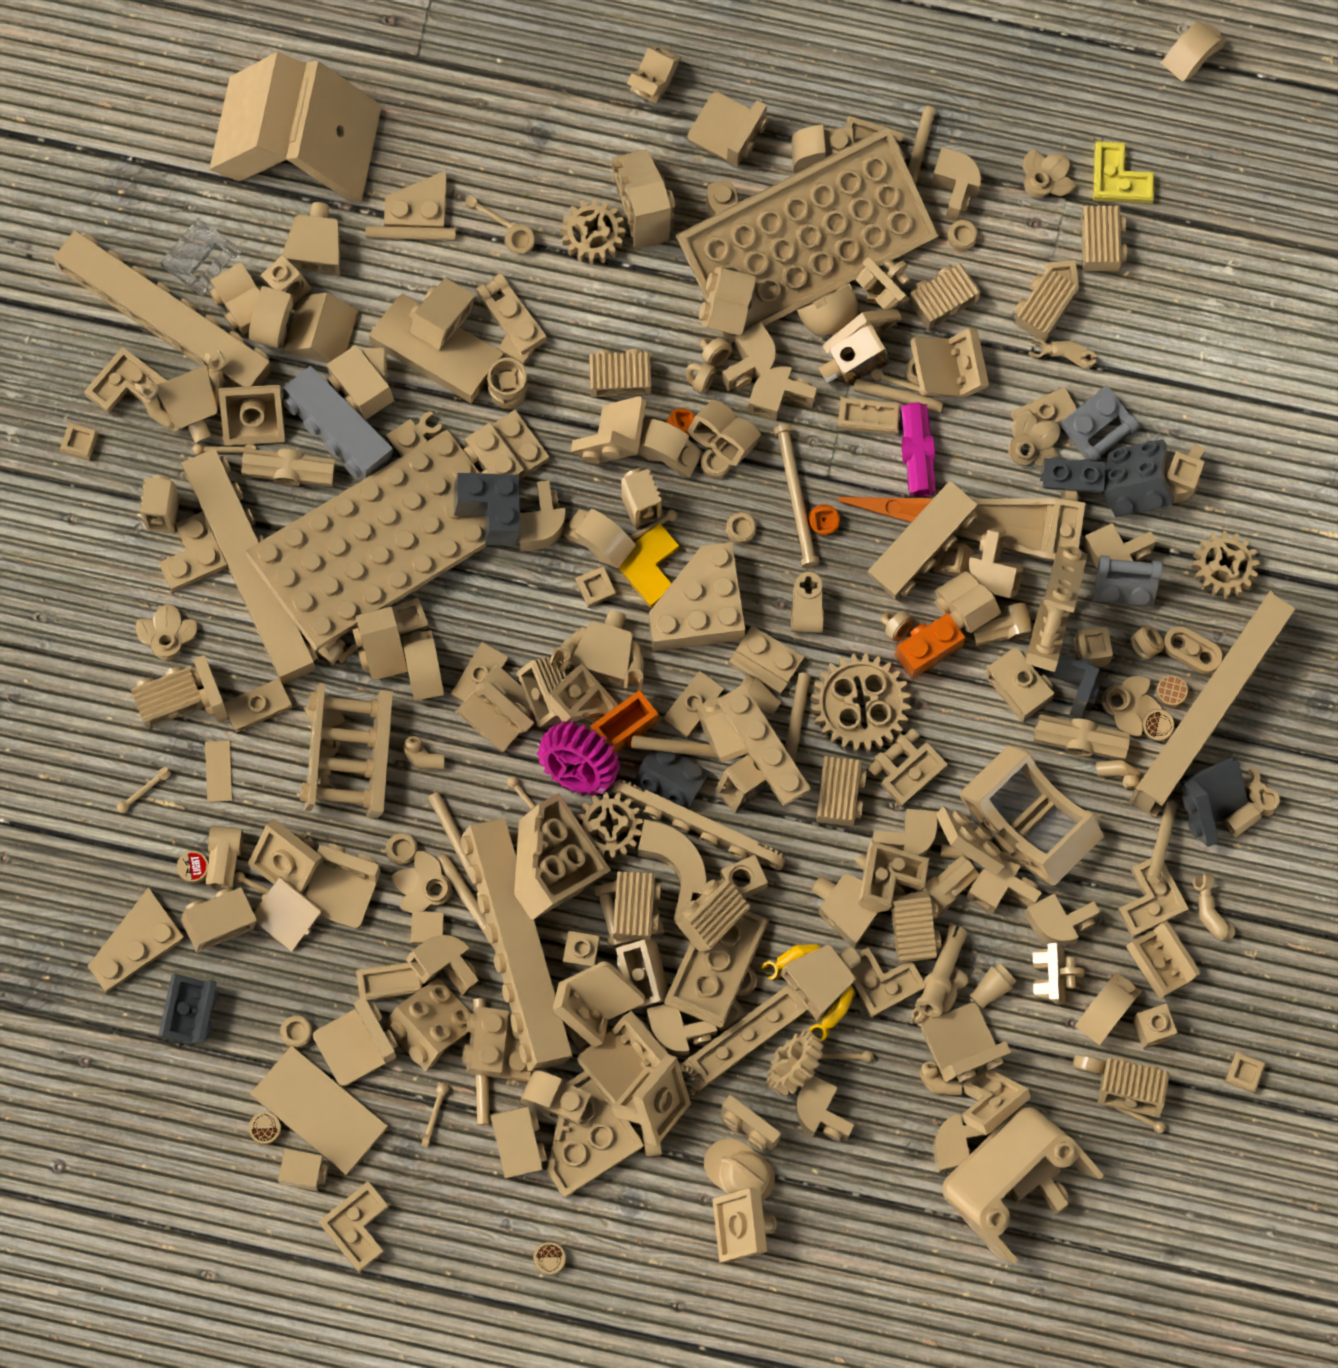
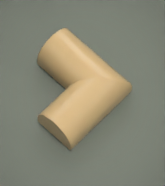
[858,841,929,912]

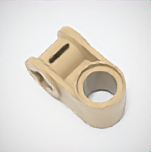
[791,572,823,633]

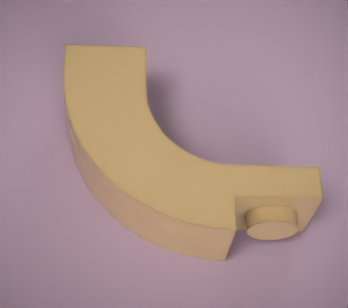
[638,819,706,927]

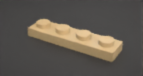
[717,684,811,807]

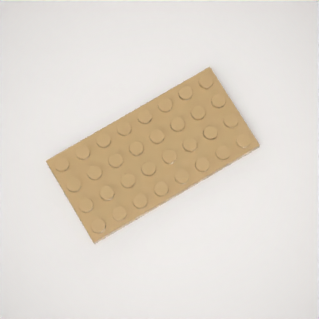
[676,128,938,344]
[245,430,488,651]

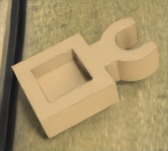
[386,411,443,457]

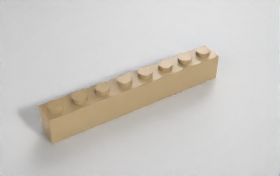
[53,230,272,387]
[181,448,318,685]
[461,818,572,1072]

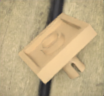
[247,818,322,894]
[712,1188,777,1262]

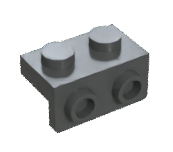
[1040,457,1105,493]
[634,750,711,810]
[158,974,218,1045]

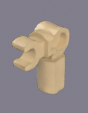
[1224,767,1280,837]

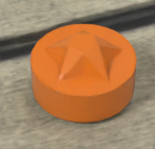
[666,408,695,438]
[809,504,840,535]

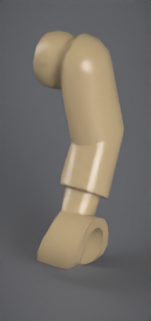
[1029,339,1097,369]
[317,739,341,789]
[1193,873,1235,941]
[911,967,968,1027]

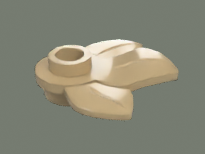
[1022,149,1076,198]
[1008,409,1060,467]
[136,604,197,660]
[1101,676,1162,737]
[392,851,452,913]

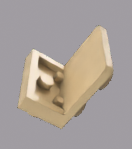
[687,92,769,167]
[911,328,989,398]
[571,396,646,464]
[305,844,381,929]
[552,962,645,1048]
[383,979,471,1072]
[313,997,398,1087]
[921,1003,1011,1083]
[577,1011,669,1104]

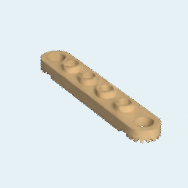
[612,779,787,870]
[679,985,809,1098]

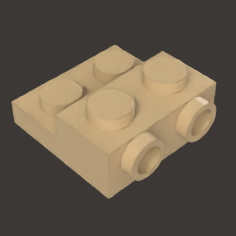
[463,410,550,481]
[462,1006,531,1082]

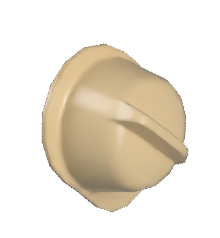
[704,1138,775,1202]

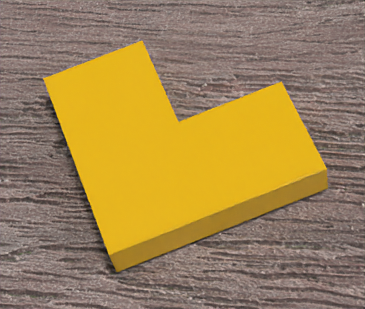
[617,523,679,608]

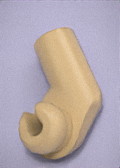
[403,736,445,770]
[1096,760,1141,789]
[919,1061,962,1095]

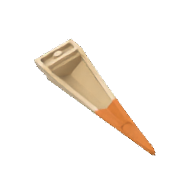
[838,497,1086,561]

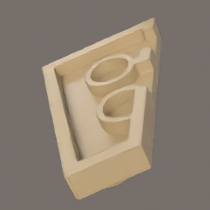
[88,887,185,994]

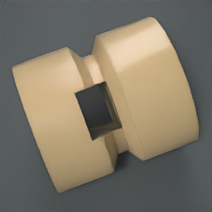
[488,358,527,409]

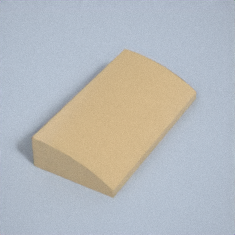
[369,294,504,404]

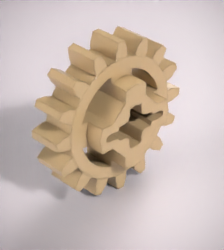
[560,199,625,265]
[1191,531,1260,599]
[576,792,643,861]
[766,1030,824,1097]

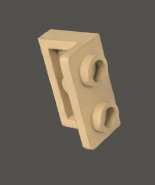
[1126,921,1200,1000]

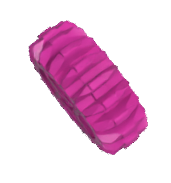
[537,721,620,796]

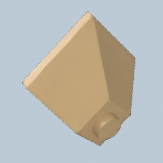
[696,696,779,763]

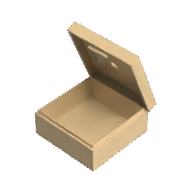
[209,51,382,202]

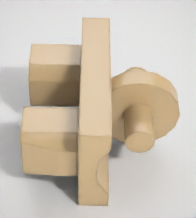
[855,257,910,310]
[1033,943,1084,1005]

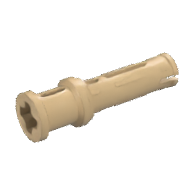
[915,925,968,1017]

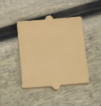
[254,877,323,952]

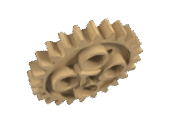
[810,653,911,753]

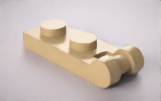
[475,273,547,354]

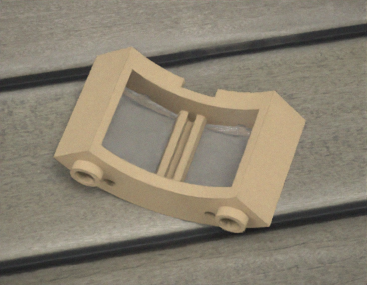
[959,745,1104,886]

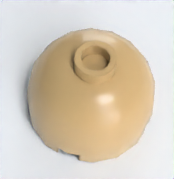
[797,283,858,336]

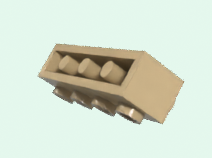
[868,481,978,600]

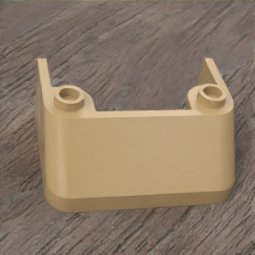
[942,1106,1104,1264]

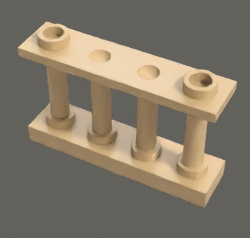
[1025,545,1088,672]
[300,683,393,819]

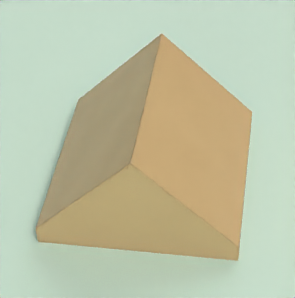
[284,293,358,364]
[219,385,285,446]

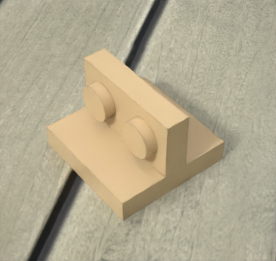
[455,664,534,752]
[612,1054,691,1146]

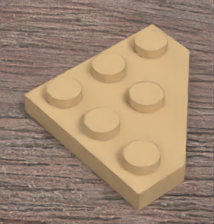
[547,1071,644,1199]

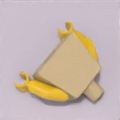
[762,944,861,1042]

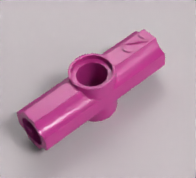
[901,402,936,498]

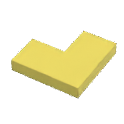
[1093,141,1154,204]

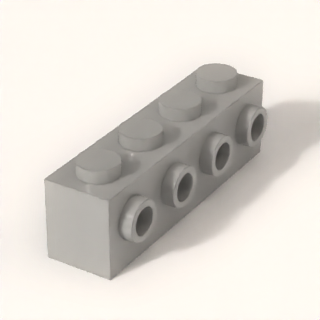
[283,365,393,480]

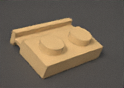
[728,626,804,696]

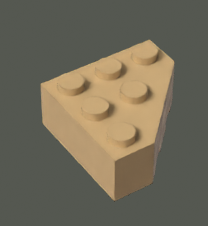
[612,149,675,250]
[649,542,745,652]
[514,793,611,920]

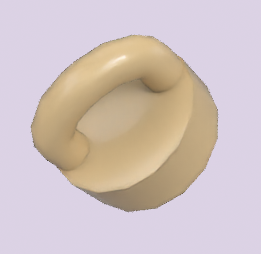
[700,337,732,367]
[685,363,716,394]
[881,611,914,642]
[1130,625,1164,660]

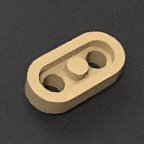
[1164,626,1223,674]

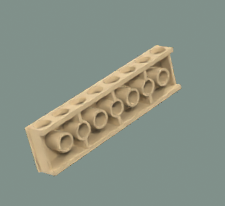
[1128,591,1295,819]

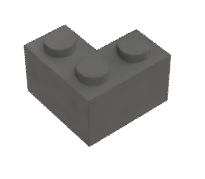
[454,473,520,546]

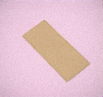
[205,740,232,802]

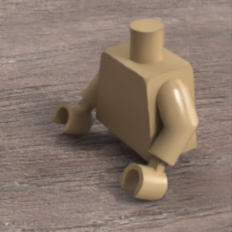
[134,350,226,443]
[549,610,644,690]

